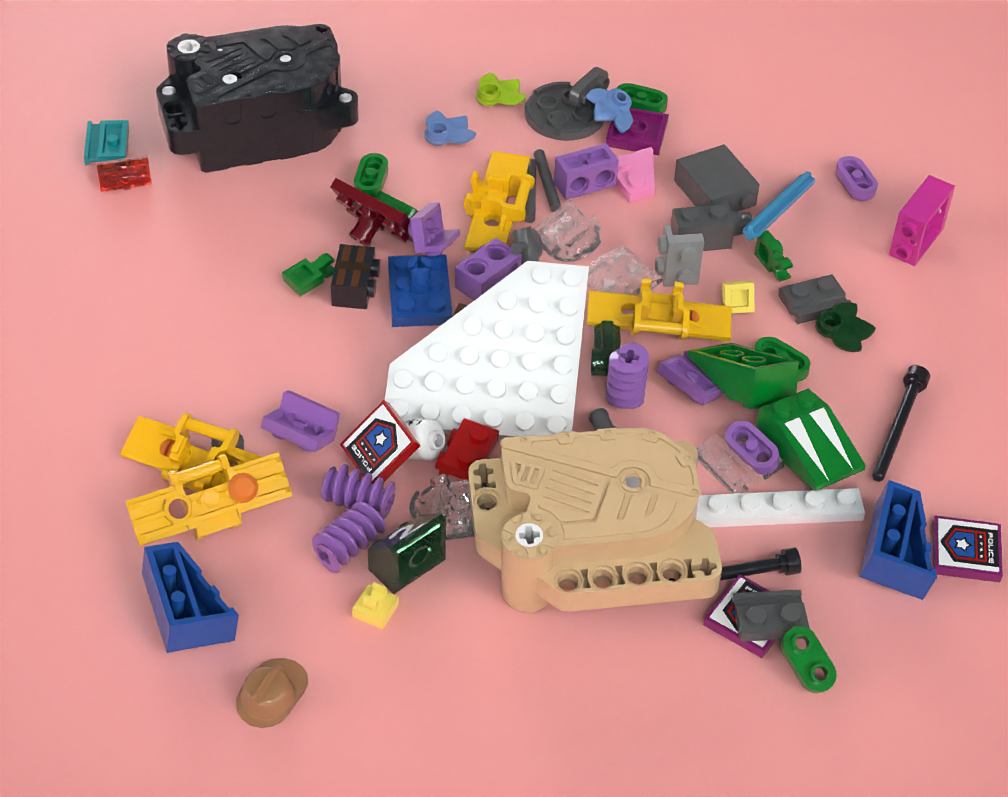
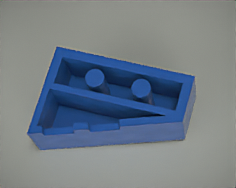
[859,480,937,600]
[142,542,239,653]

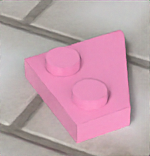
[616,147,655,203]

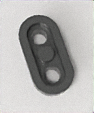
[568,67,610,109]

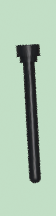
[872,365,931,482]
[669,547,802,581]

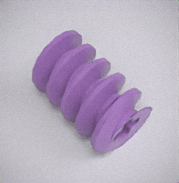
[606,342,649,409]
[321,464,396,520]
[312,501,385,573]

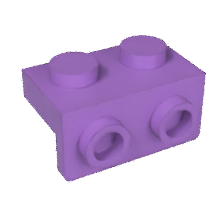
[408,202,460,256]
[261,390,340,452]

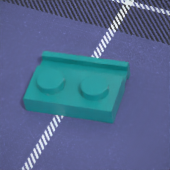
[84,120,129,165]

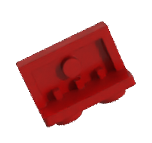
[435,418,500,484]

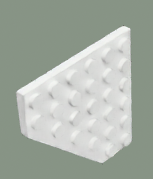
[385,261,589,439]

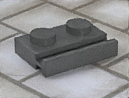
[778,274,852,324]
[732,590,810,642]

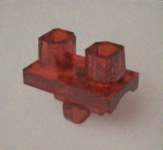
[96,155,152,192]

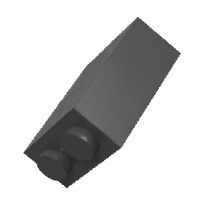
[674,144,760,212]

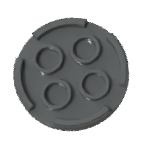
[525,82,604,141]

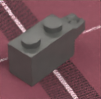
[670,204,752,251]

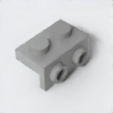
[655,225,704,287]

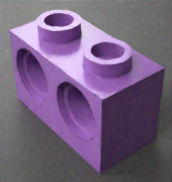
[554,143,619,200]
[455,238,522,300]

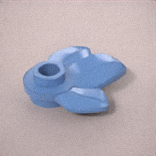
[586,88,633,133]
[425,110,476,146]

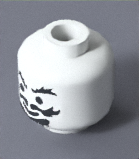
[405,418,445,461]

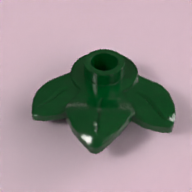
[815,302,876,352]

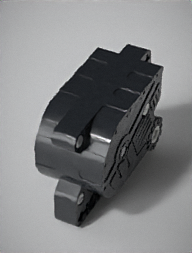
[156,24,359,173]

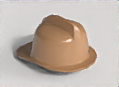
[236,658,308,728]

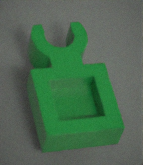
[754,230,793,282]

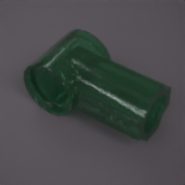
[591,321,621,376]

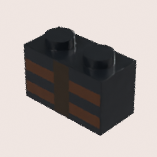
[331,244,380,309]

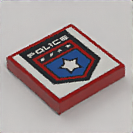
[340,400,421,484]

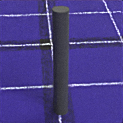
[534,149,562,213]
[525,158,536,223]

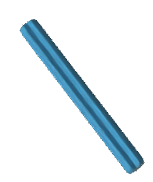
[743,171,815,241]

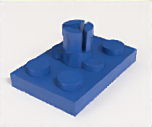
[388,254,452,327]

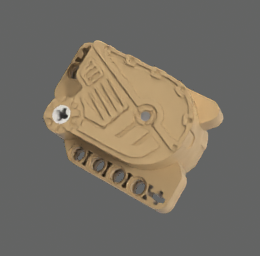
[468,427,722,613]

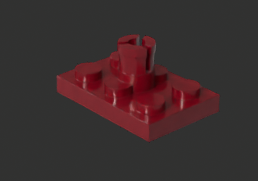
[330,178,414,247]

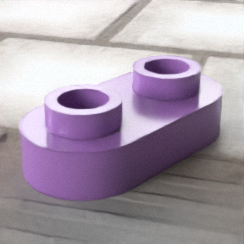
[836,156,878,201]
[725,421,780,475]

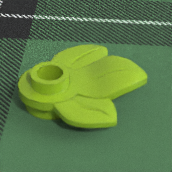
[476,72,526,106]

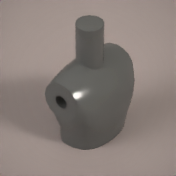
[511,226,543,265]

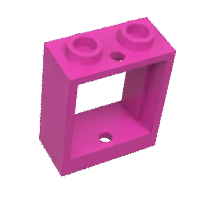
[889,175,955,266]

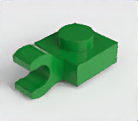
[282,253,335,297]

